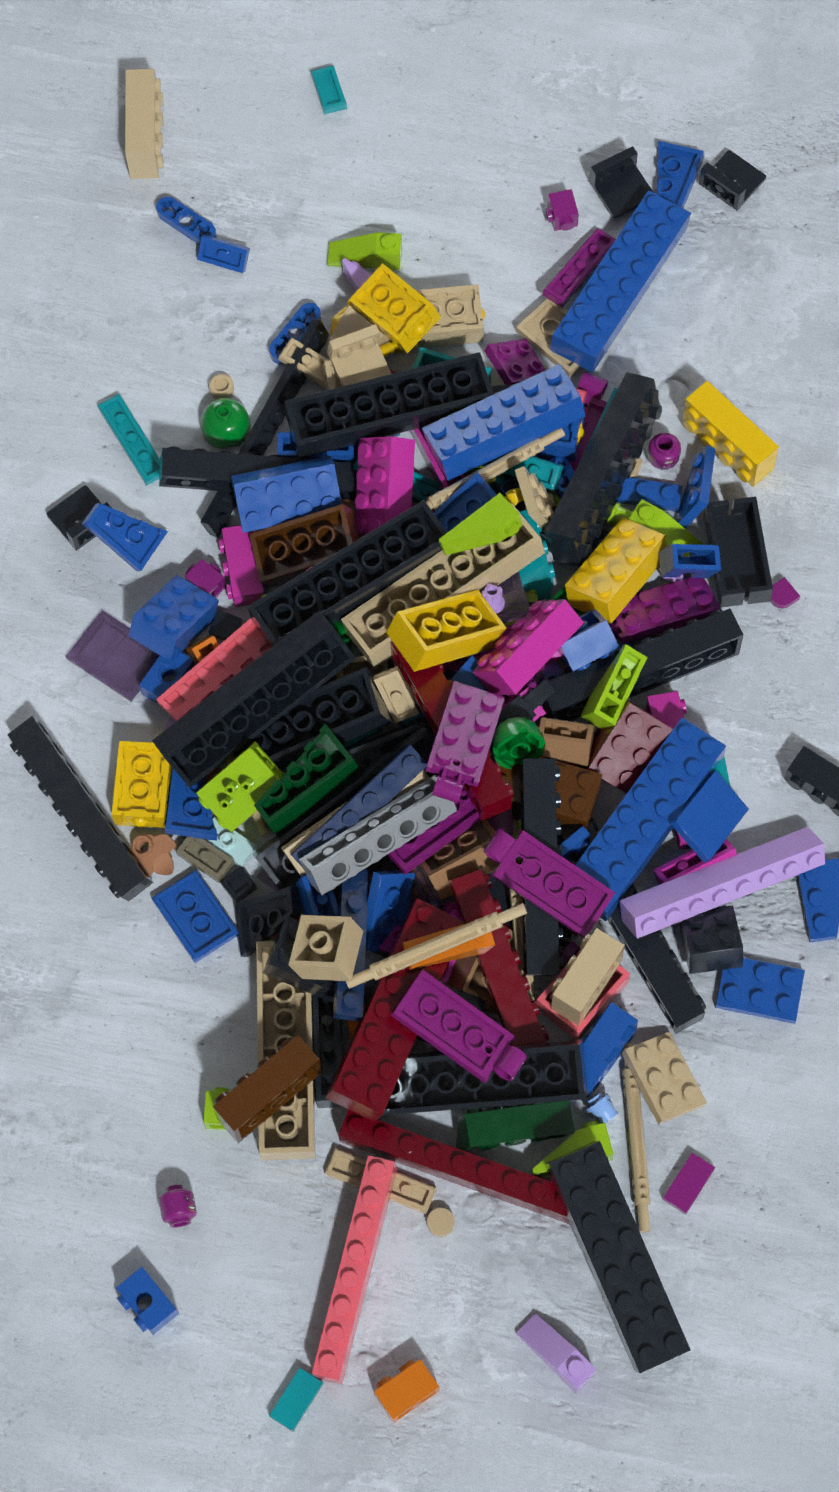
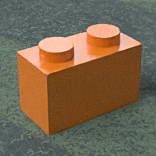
[374,1359,440,1423]

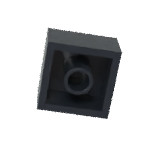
[680,905,743,974]

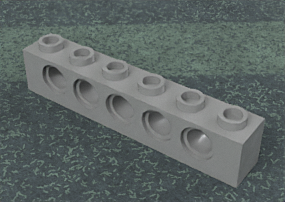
[299,775,457,895]

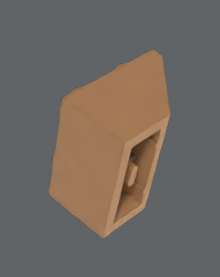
[539,717,595,766]

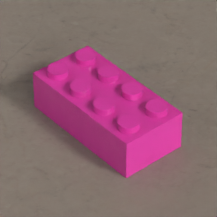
[355,437,415,538]
[472,599,584,695]

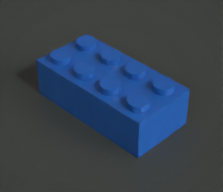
[231,456,342,533]

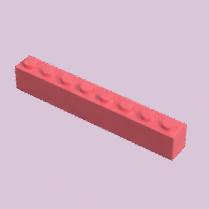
[312,1155,398,1384]

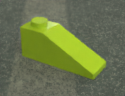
[327,232,402,270]
[439,493,523,555]
[629,499,704,557]
[581,644,647,729]
[532,1121,614,1178]

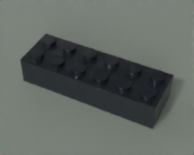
[234,667,391,770]

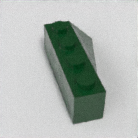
[254,724,362,837]
[456,1101,575,1152]

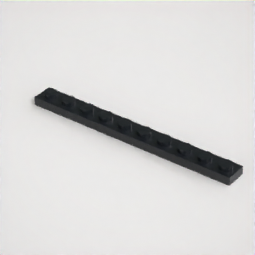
[200,319,330,537]

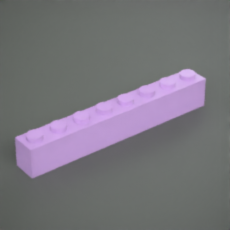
[620,827,825,939]

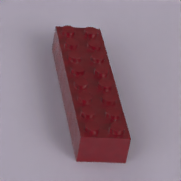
[325,899,466,1122]

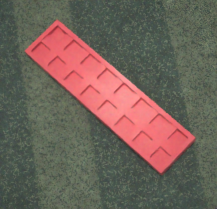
[156,566,312,721]

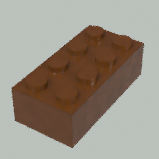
[249,504,360,587]
[500,757,603,830]
[213,1035,322,1144]

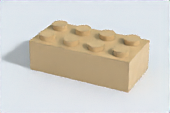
[125,69,164,179]

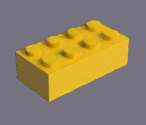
[682,381,779,487]
[565,517,667,624]
[386,590,506,672]

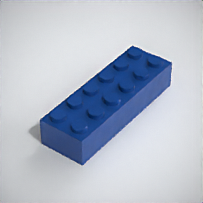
[422,364,585,480]

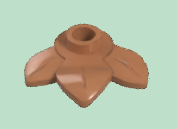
[132,834,177,877]

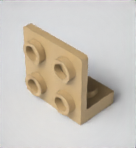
[327,324,391,386]

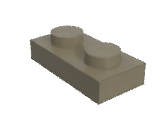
[176,837,235,883]

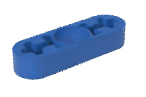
[156,196,217,245]
[269,303,321,364]

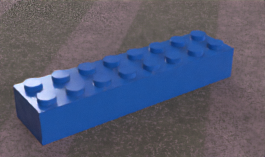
[550,190,691,373]
[575,718,726,921]

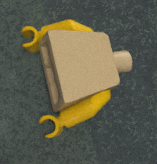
[330,300,404,357]

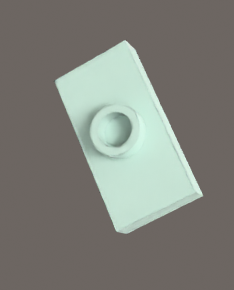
[204,817,257,868]

